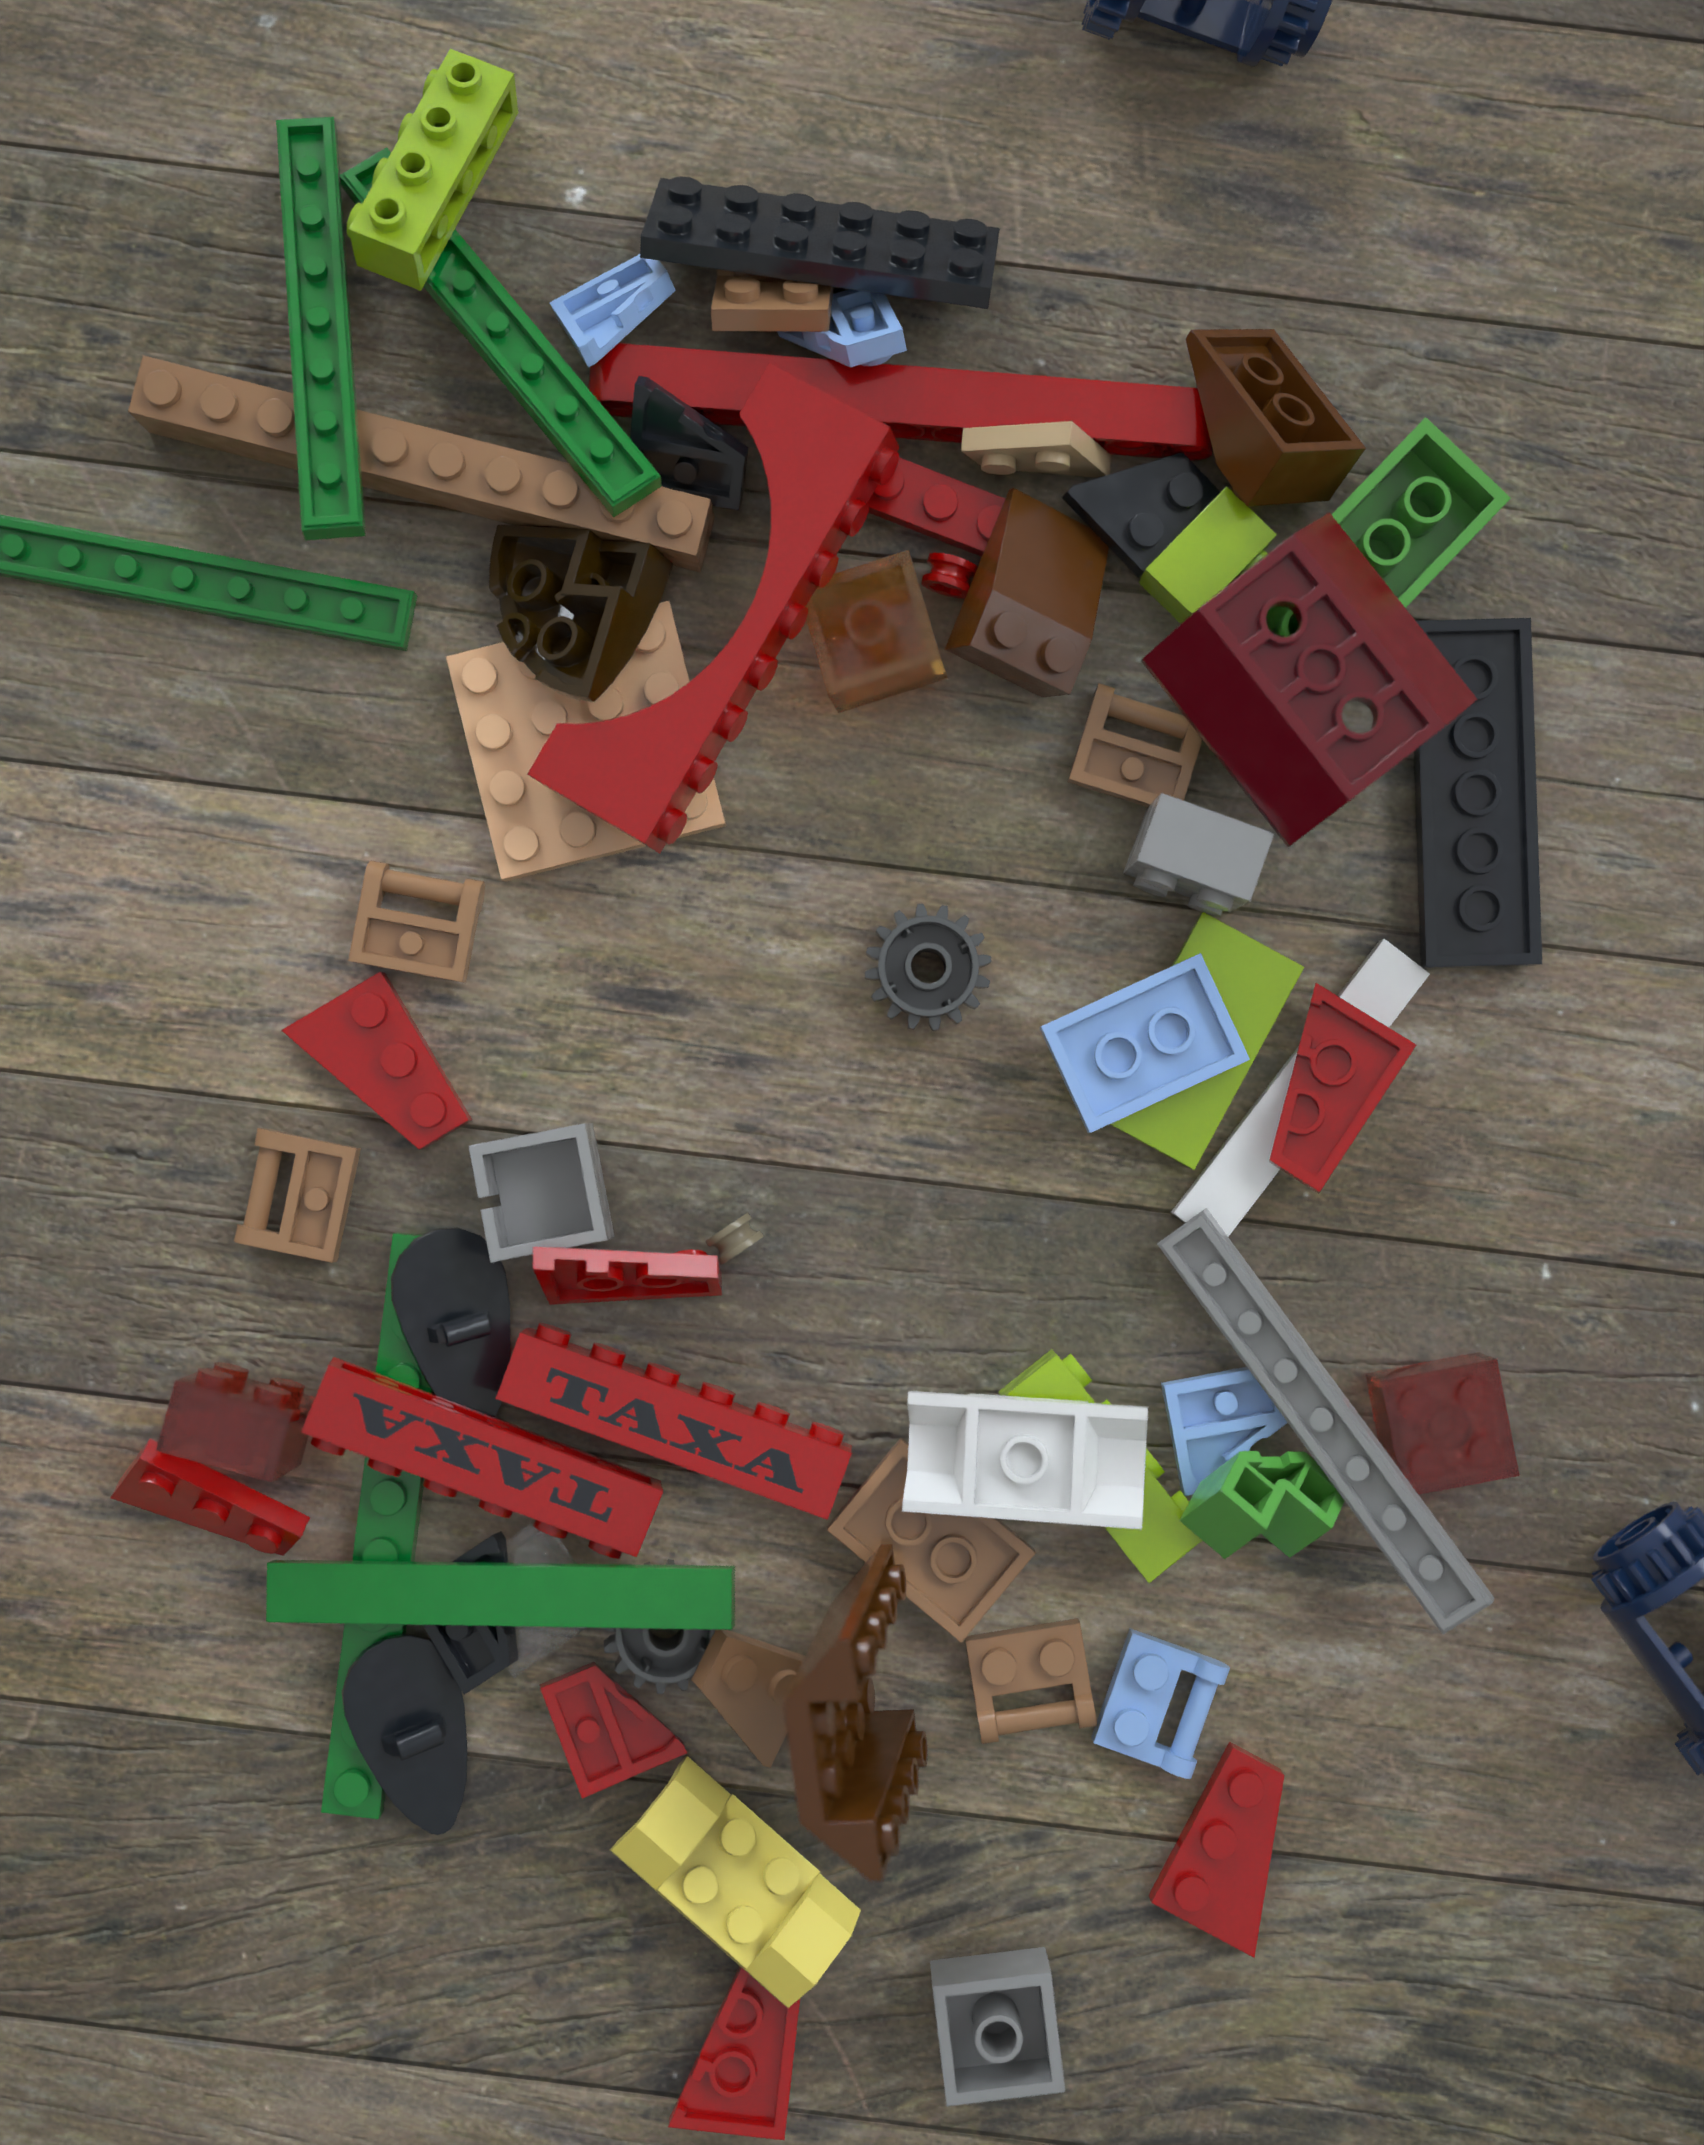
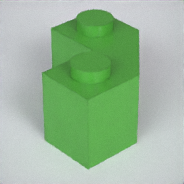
[1179,1451,1345,1559]

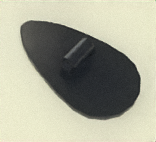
[391,1227,511,1417]
[342,1634,467,1835]

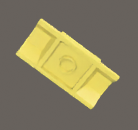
[610,1756,861,2008]

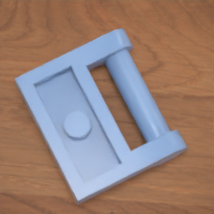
[1091,1628,1230,1779]

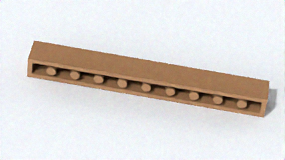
[128,355,715,572]

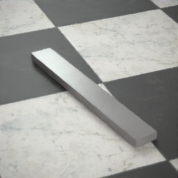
[1157,1208,1494,1634]

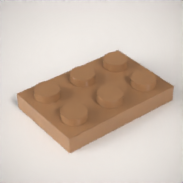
[827,1438,1036,1643]

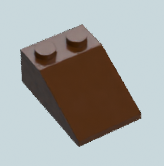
[1186,329,1366,507]
[944,488,1109,698]

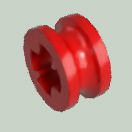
[921,553,978,598]

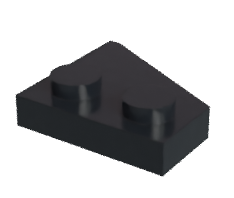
[1061,452,1220,577]

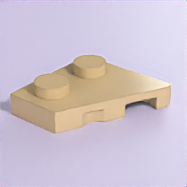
[961,421,1111,478]

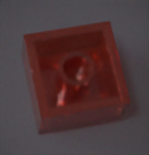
[1365,1352,1520,1495]
[156,1362,315,1482]

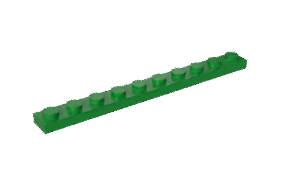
[321,1232,433,1819]

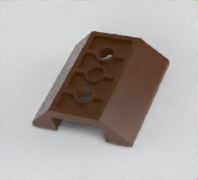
[783,1544,928,1881]

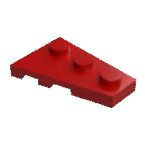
[281,971,472,1150]
[533,1246,722,1305]
[110,1438,310,1556]
[1149,1742,1285,1958]
[668,1966,800,2141]

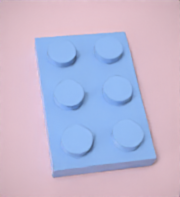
[1039,953,1250,1133]

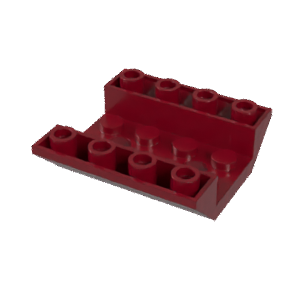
[1141,512,1477,847]

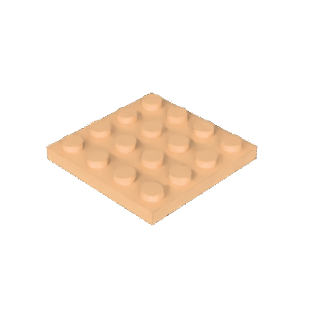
[446,601,726,882]

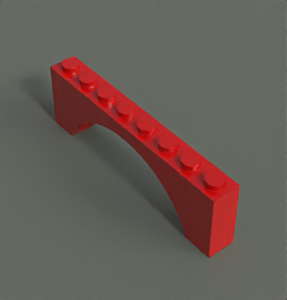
[527,363,899,854]

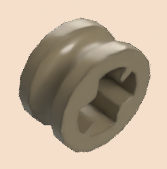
[705,1212,764,1265]

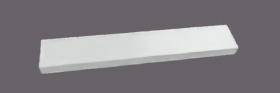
[1171,939,1430,1237]

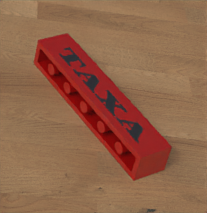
[496,1323,852,1520]
[301,1357,664,1559]

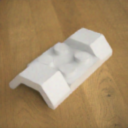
[902,1391,1148,1529]

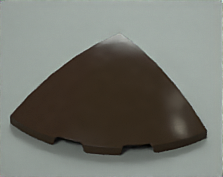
[489,525,673,702]

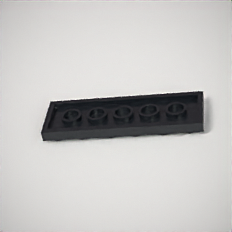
[640,176,1000,309]
[1414,618,1542,969]

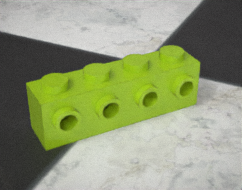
[347,48,518,291]

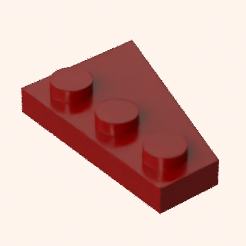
[1269,983,1416,1194]

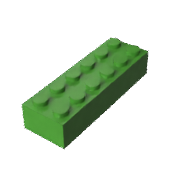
[1266,417,1511,637]

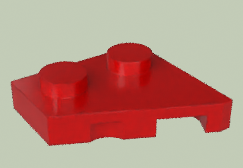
[539,1662,687,1799]

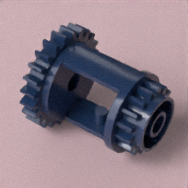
[1082,0,1332,67]
[1591,1502,1704,1775]

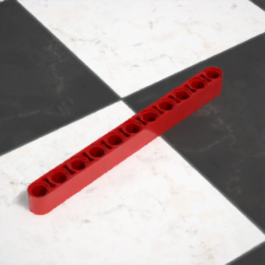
[588,343,1213,460]

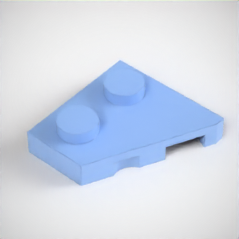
[550,254,676,367]
[777,289,907,367]
[1161,1367,1288,1496]

